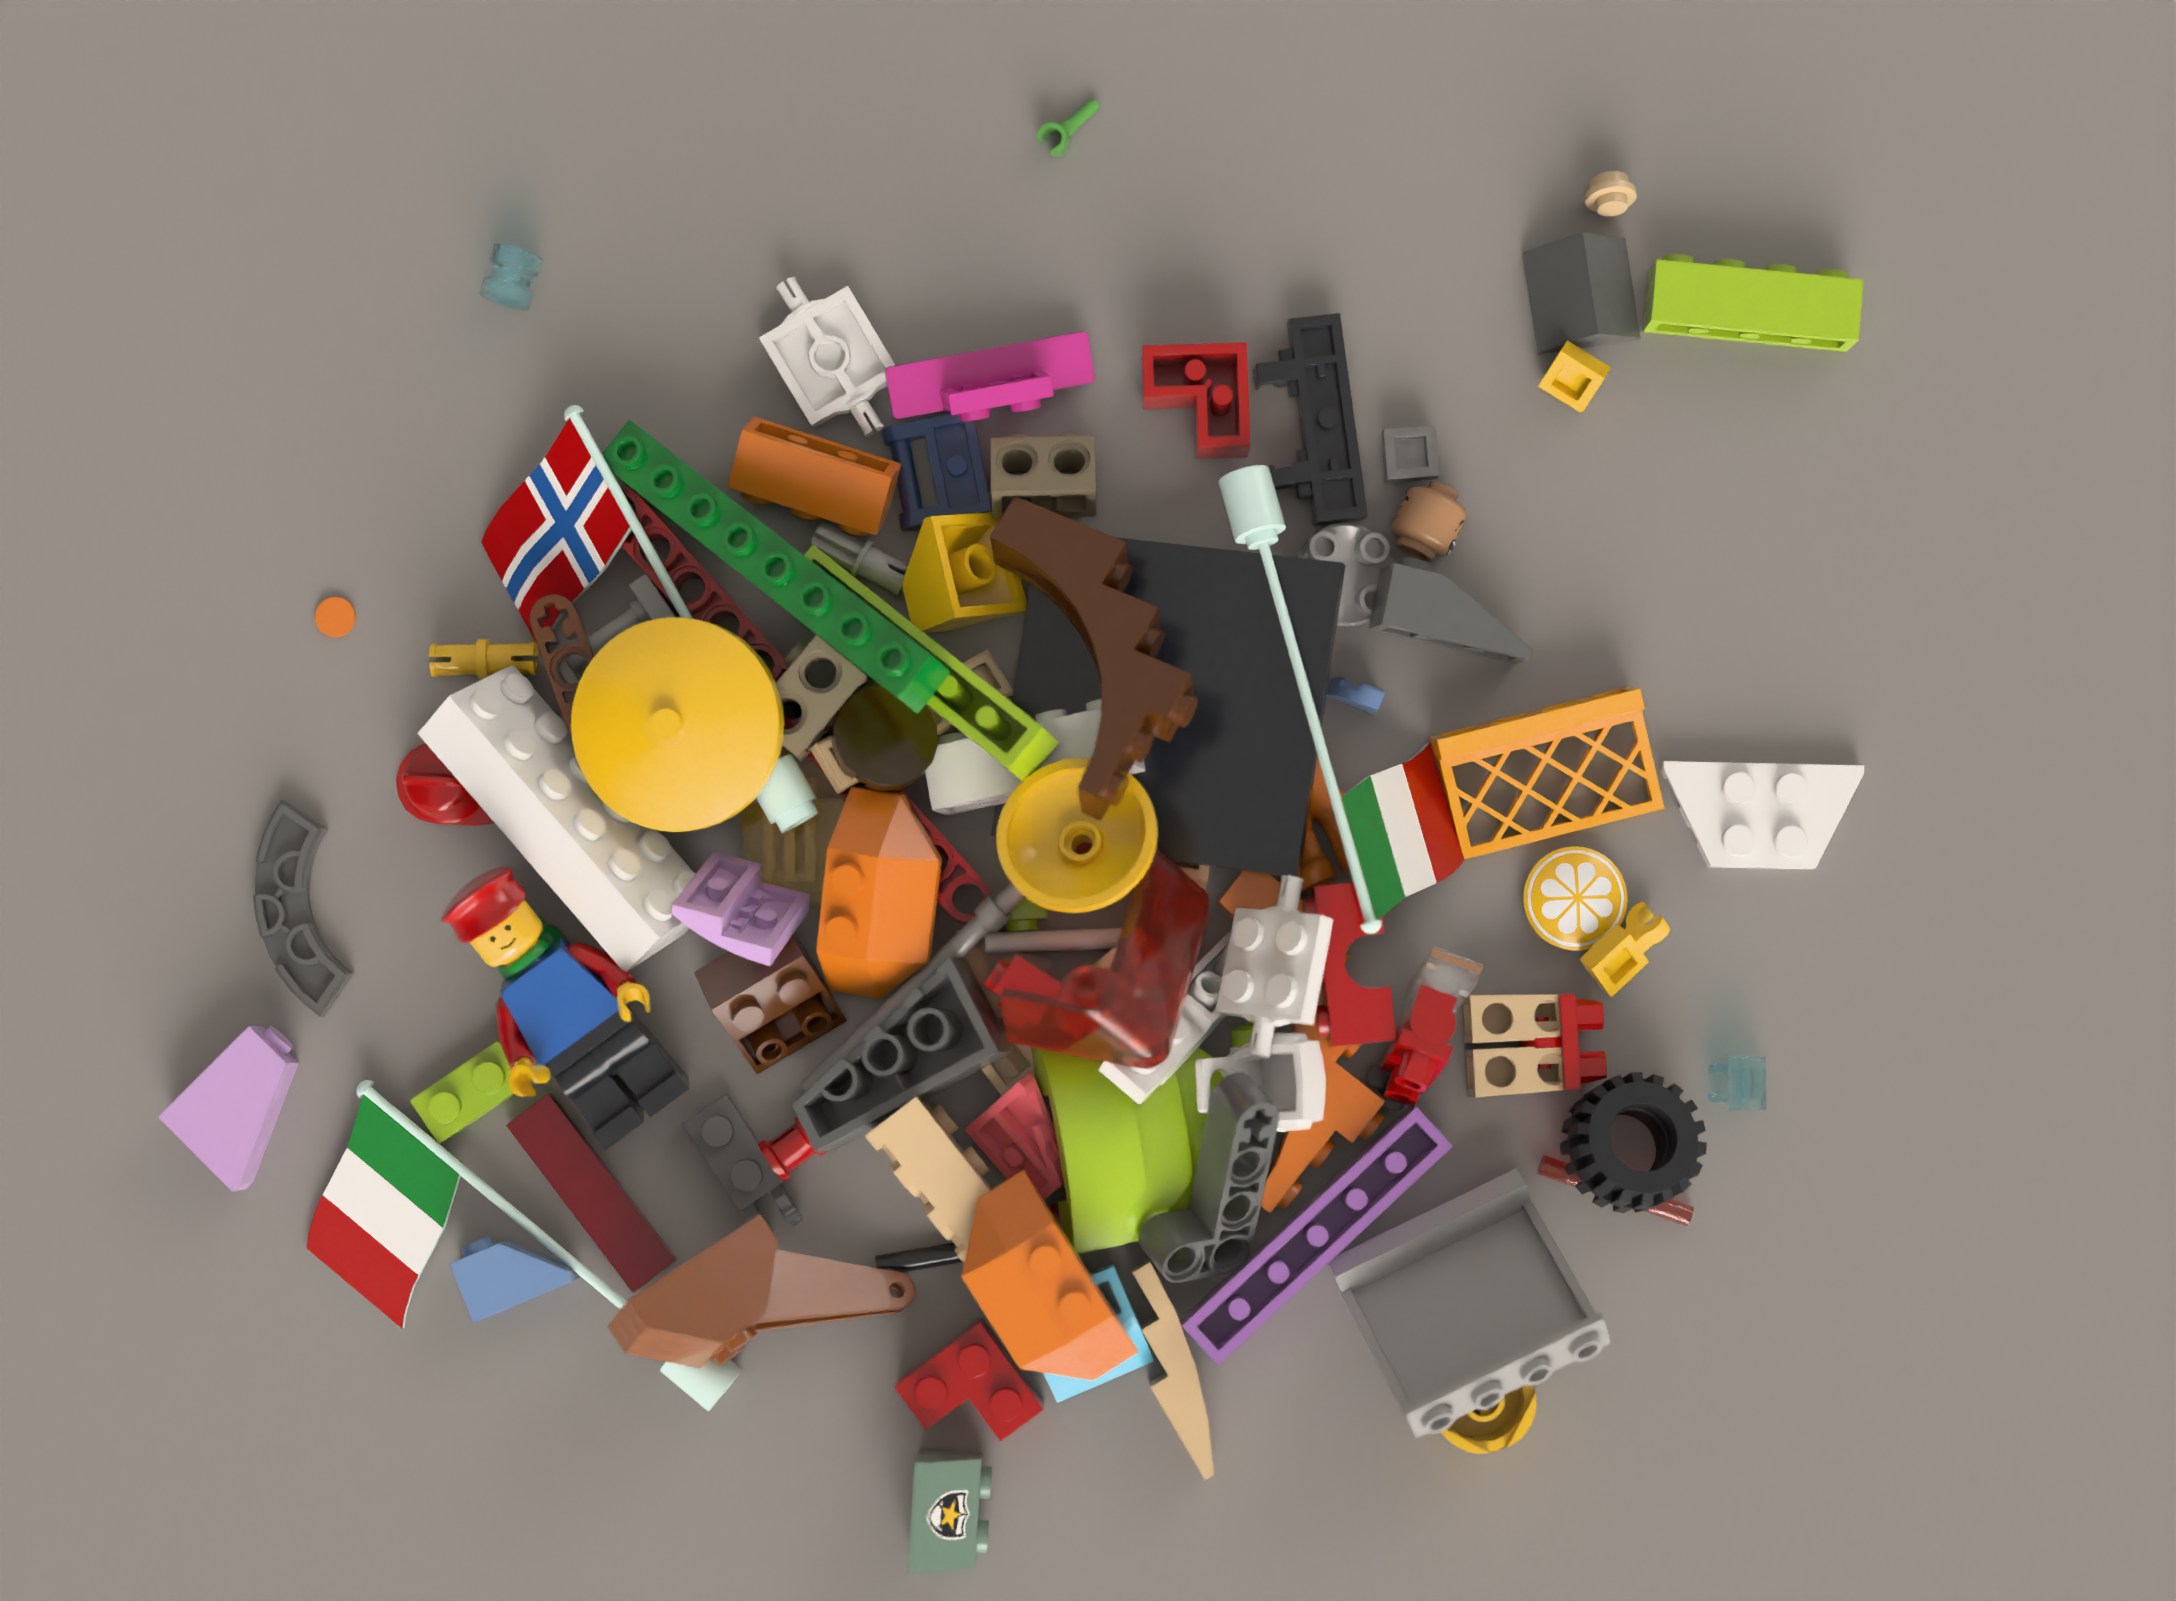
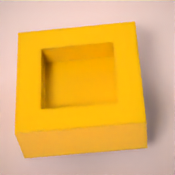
[1538,340,1611,413]

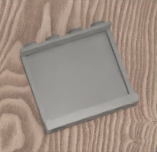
[1328,1168,1611,1438]

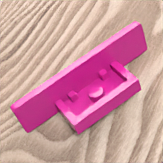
[884,331,1095,422]

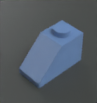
[449,1236,580,1323]

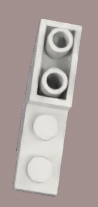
[1099,932,1231,1105]

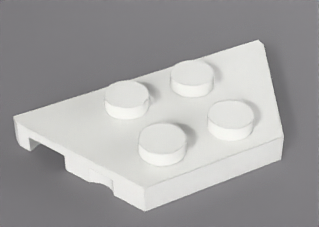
[1660,761,1864,869]

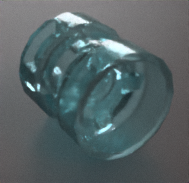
[479,243,544,310]

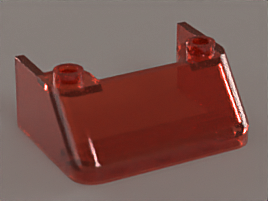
[1000,842,1210,1069]

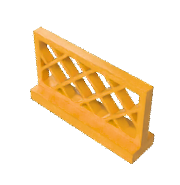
[1429,686,1664,859]

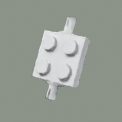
[759,277,895,437]
[1216,875,1333,1058]

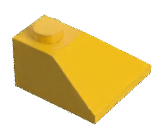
[902,512,1027,633]

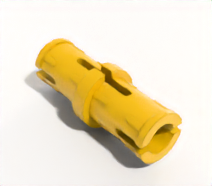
[429,639,539,680]

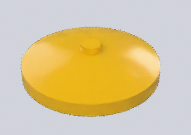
[571,617,784,832]

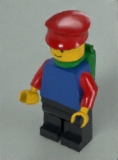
[441,867,689,1151]

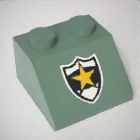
[908,1449,992,1573]

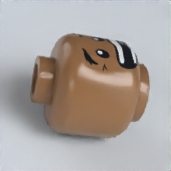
[1390,481,1467,562]

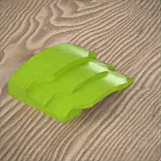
[1030,1025,1223,1254]

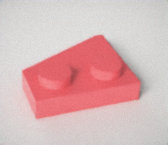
[964,1072,1064,1200]

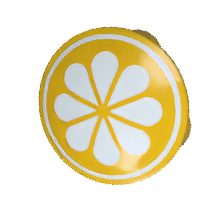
[1523,846,1628,951]

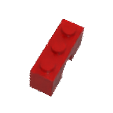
[1303,882,1397,1047]

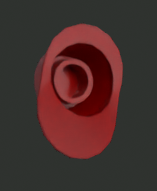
[396,743,495,826]

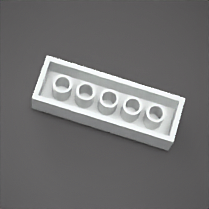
[418,665,696,972]

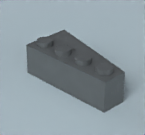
[792,957,1014,1152]

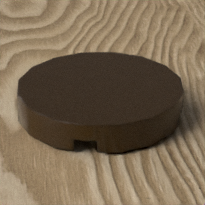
[831,686,939,791]

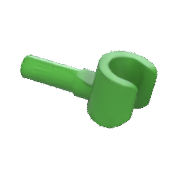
[1037,98,1100,157]

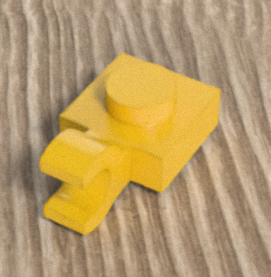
[1579,901,1670,997]

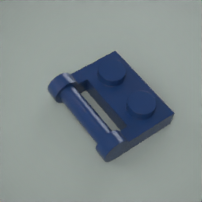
[882,414,992,531]

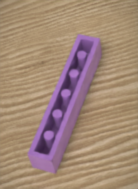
[1180,1106,1453,1366]

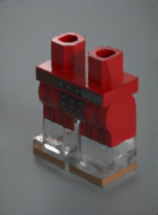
[1380,946,1484,1106]

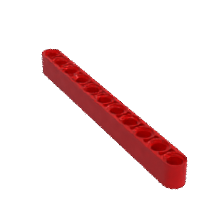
[620,486,991,924]

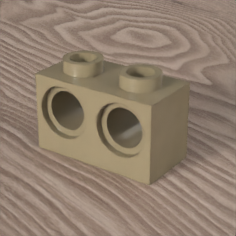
[991,433,1096,518]
[776,635,869,762]

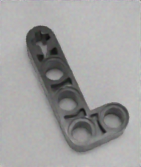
[1139,1072,1279,1283]

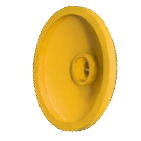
[996,758,1158,913]

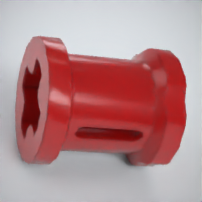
[758,1116,827,1182]

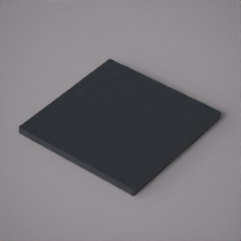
[991,537,1346,878]

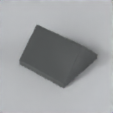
[1522,232,1641,354]

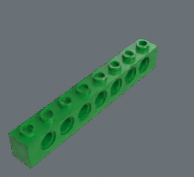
[602,419,951,714]

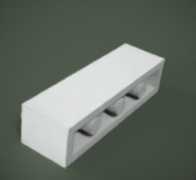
[925,699,1146,816]

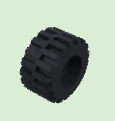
[1560,1072,1707,1213]

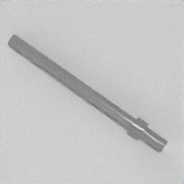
[801,882,1025,1092]

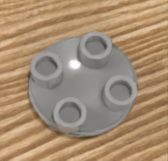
[1298,523,1395,626]

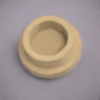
[1584,171,1637,217]

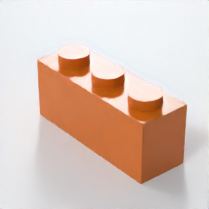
[727,416,902,536]

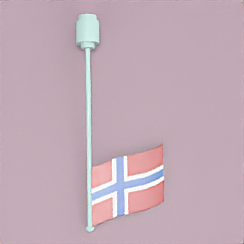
[481,405,819,833]

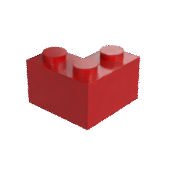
[1141,342,1251,459]
[894,1318,1044,1442]

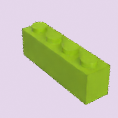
[1642,254,1864,352]

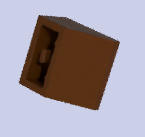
[694,933,847,1075]

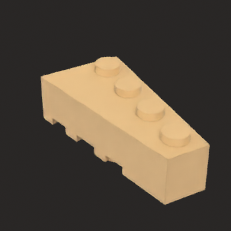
[865,1097,993,1263]

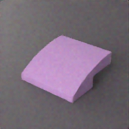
[672,851,810,966]

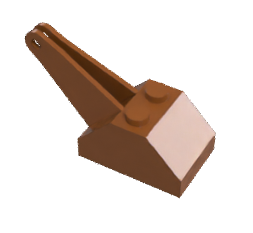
[607,1214,915,1368]

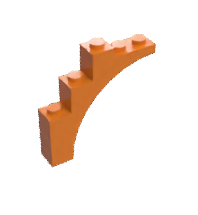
[1217,871,1385,1213]

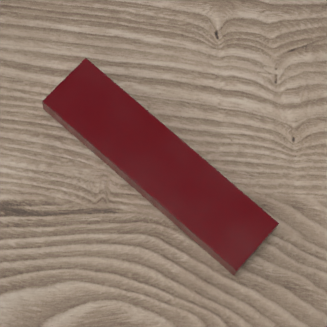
[506,1093,677,1293]

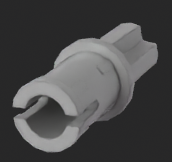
[810,523,908,597]

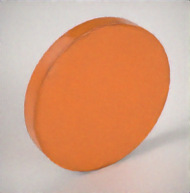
[315,597,356,637]

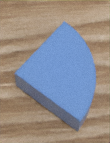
[1327,677,1385,716]

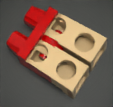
[1462,994,1607,1097]

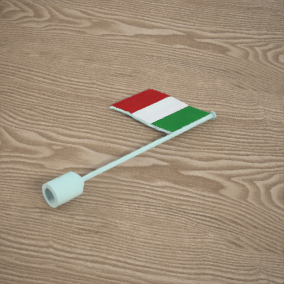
[1218,465,1464,934]
[307,1080,743,1412]

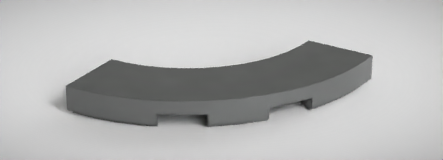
[253,799,354,1017]

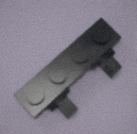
[1253,313,1368,525]

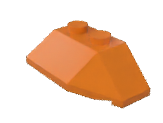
[816,785,942,1000]
[961,1169,1139,1381]

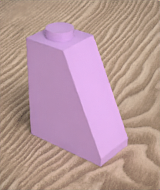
[158,1026,299,1192]

